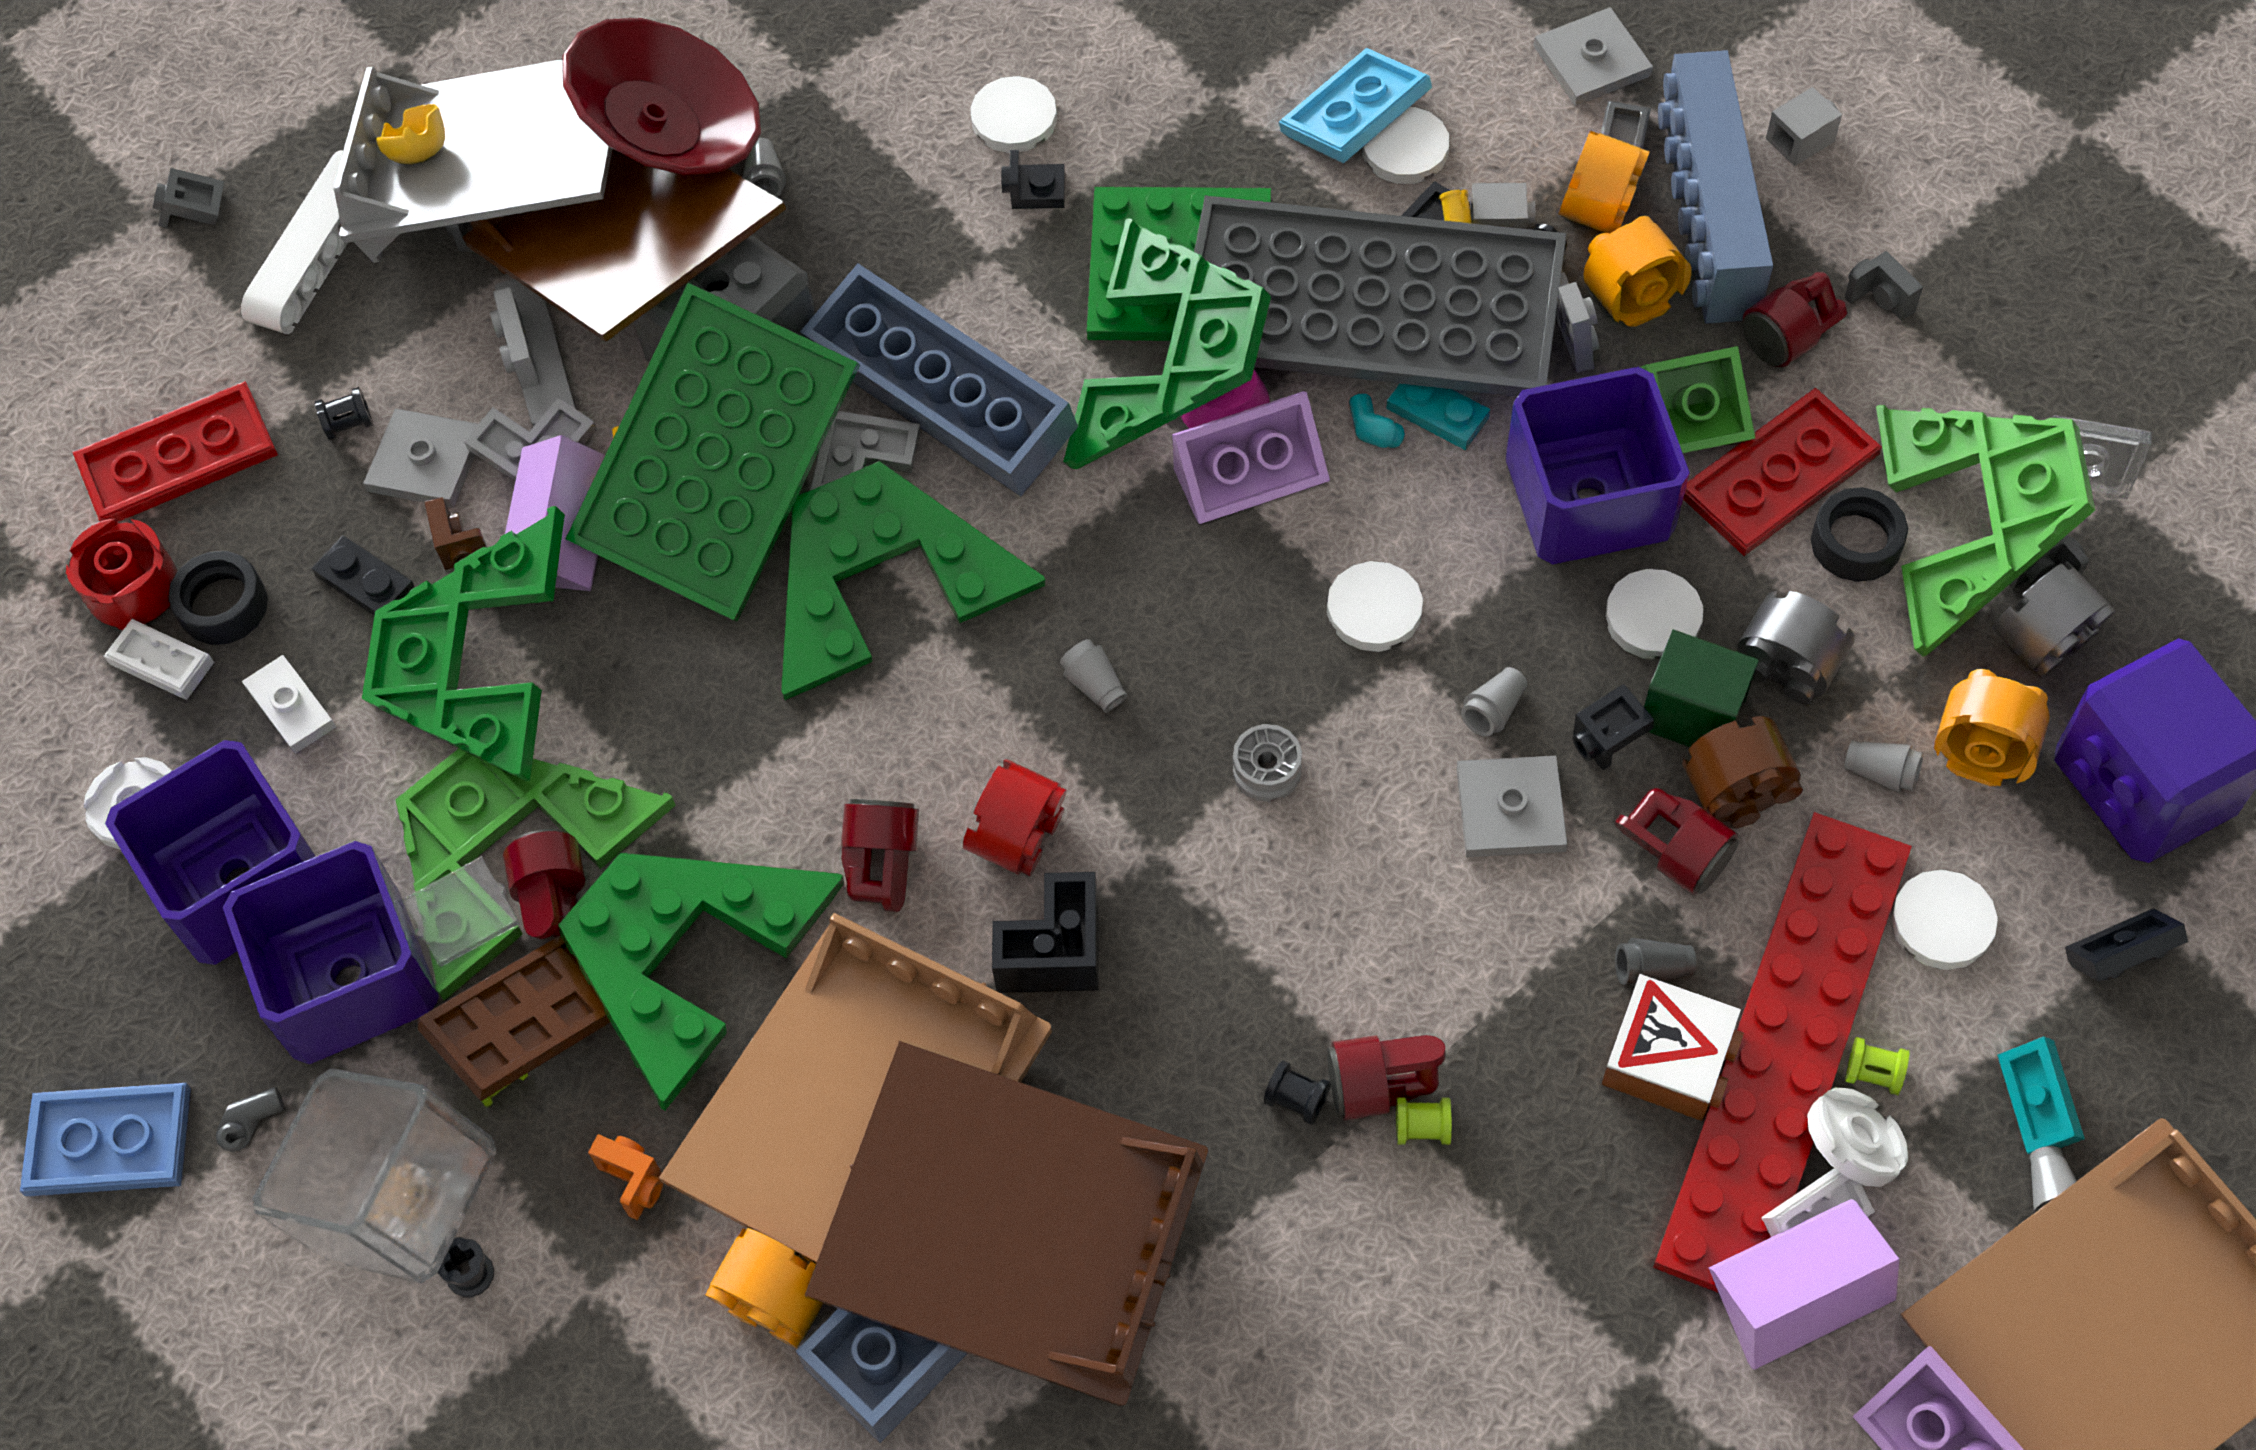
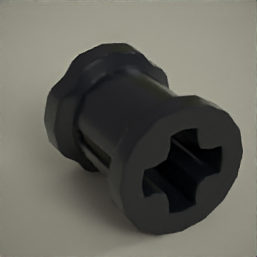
[314,387,374,440]
[1264,1060,1331,1125]
[435,1237,494,1298]

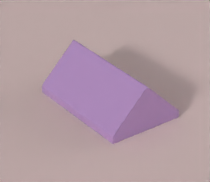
[1172,391,1330,524]
[505,435,605,591]
[1709,1199,1899,1370]
[1853,1346,2024,1450]

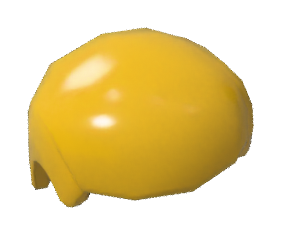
[376,104,446,164]

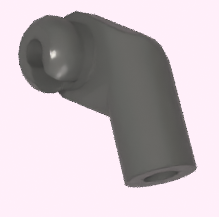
[216,1087,285,1152]

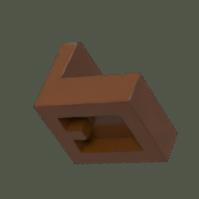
[425,497,488,570]

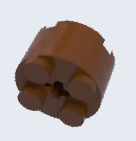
[1682,716,1803,829]

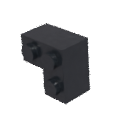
[992,872,1099,993]

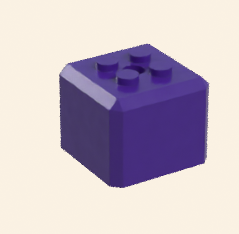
[1505,367,1690,564]
[2054,638,2256,863]
[105,740,316,965]
[223,841,439,1065]

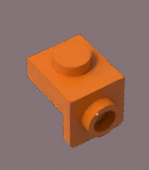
[588,1134,663,1220]

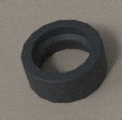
[1810,487,1909,582]
[168,551,268,645]

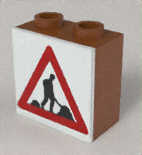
[1601,974,1744,1121]

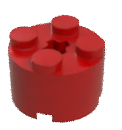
[66,519,178,630]
[963,759,1067,877]

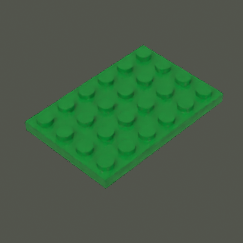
[565,283,860,621]

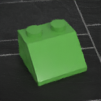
[1640,346,1756,453]

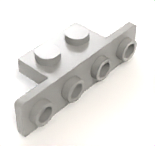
[490,279,576,426]

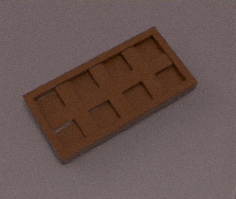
[418,936,610,1101]

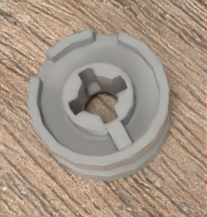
[1233,724,1302,802]

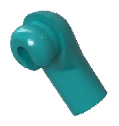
[1349,393,1405,448]

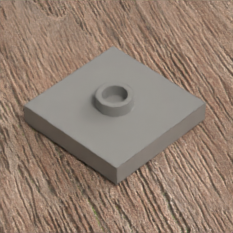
[1534,7,1653,106]
[363,408,478,508]
[1456,756,1567,857]

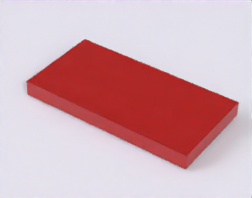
[72,381,278,522]
[1683,387,1882,556]

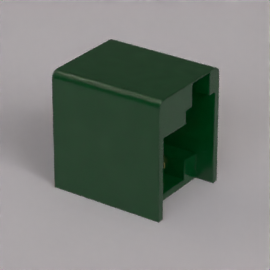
[1644,629,1759,747]

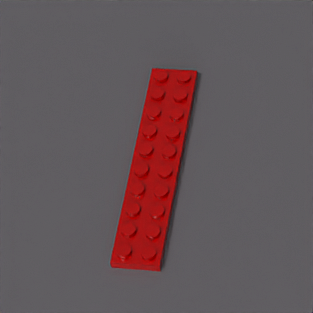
[1653,812,1912,1293]

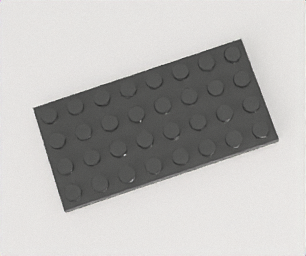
[1194,195,1566,397]

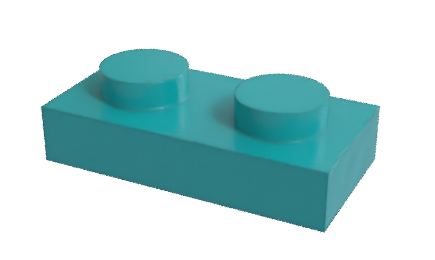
[1386,383,1490,450]
[1997,1036,2085,1154]

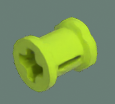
[1845,1037,1910,1096]
[1396,1097,1452,1145]

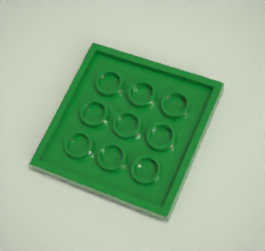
[1087,187,1271,341]

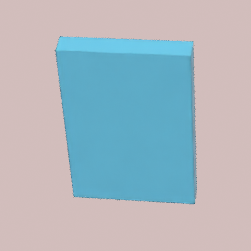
[1279,48,1432,163]

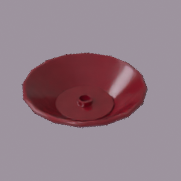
[562,18,761,175]

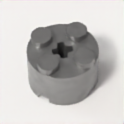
[1992,561,2115,678]
[1737,591,1855,705]

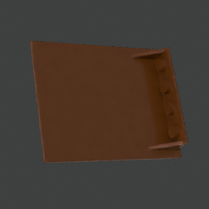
[462,149,786,342]
[805,1041,1208,1407]

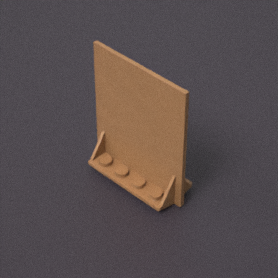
[659,913,1052,1263]
[1900,1118,2256,1450]

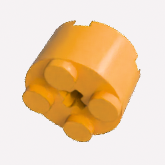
[1558,131,1649,234]
[1584,216,1692,327]
[1934,669,2050,786]
[705,1228,823,1349]

